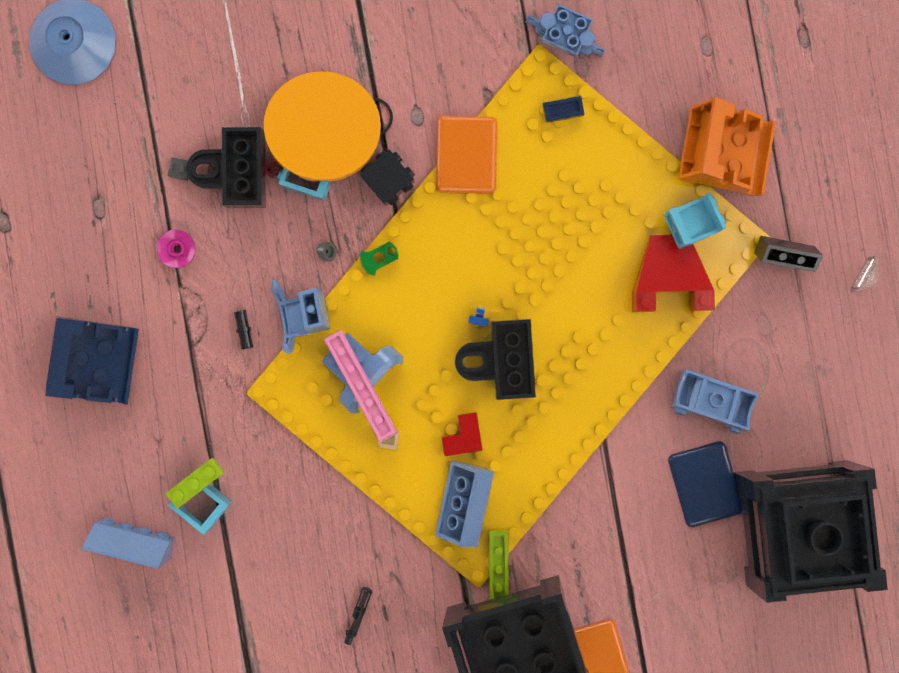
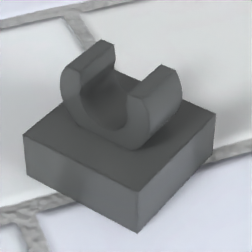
[167,157,189,181]

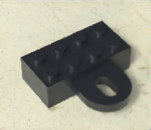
[186,127,266,208]
[455,319,536,400]

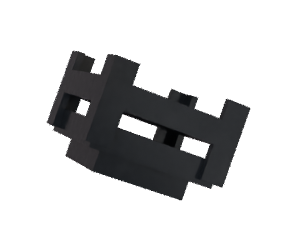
[734,460,888,603]
[442,575,589,673]

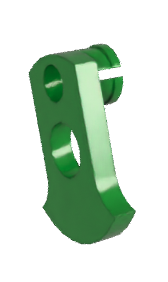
[360,241,398,276]

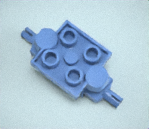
[525,4,605,57]

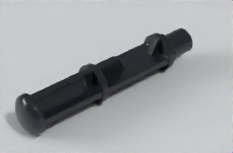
[344,587,373,645]

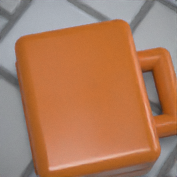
[436,116,498,194]
[574,619,629,673]

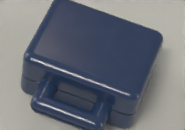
[668,441,742,527]

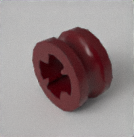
[264,160,283,179]

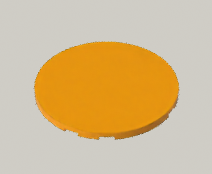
[264,71,381,182]

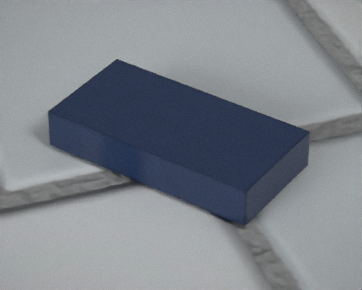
[543,96,585,123]

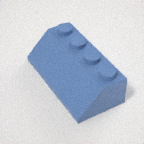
[435,461,494,547]
[82,518,175,569]

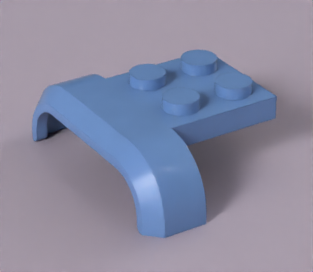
[322,333,403,414]

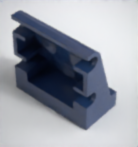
[45,316,139,405]

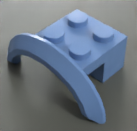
[271,279,330,354]

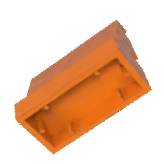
[678,97,776,196]

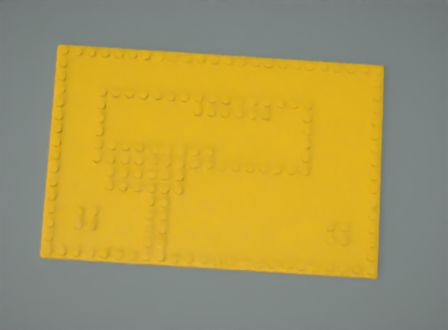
[247,45,770,588]

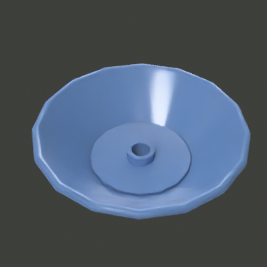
[29,0,116,85]

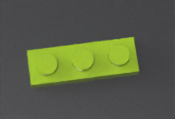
[165,457,225,509]

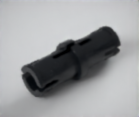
[234,310,254,350]

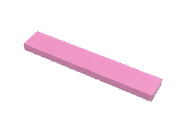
[324,330,398,442]

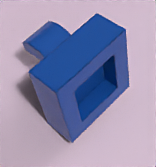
[468,307,489,327]

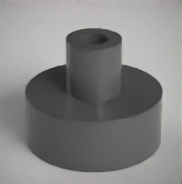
[316,242,337,261]

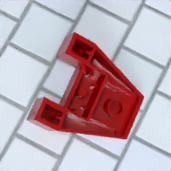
[632,235,715,312]

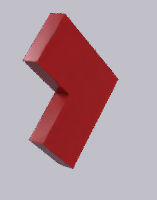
[442,412,483,456]

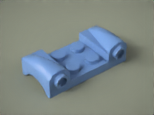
[671,369,759,434]

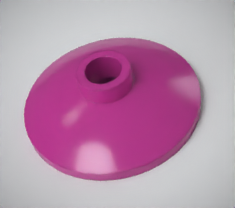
[157,229,196,268]

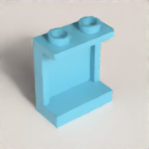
[663,193,726,249]

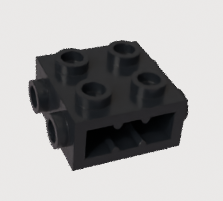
[360,149,415,206]

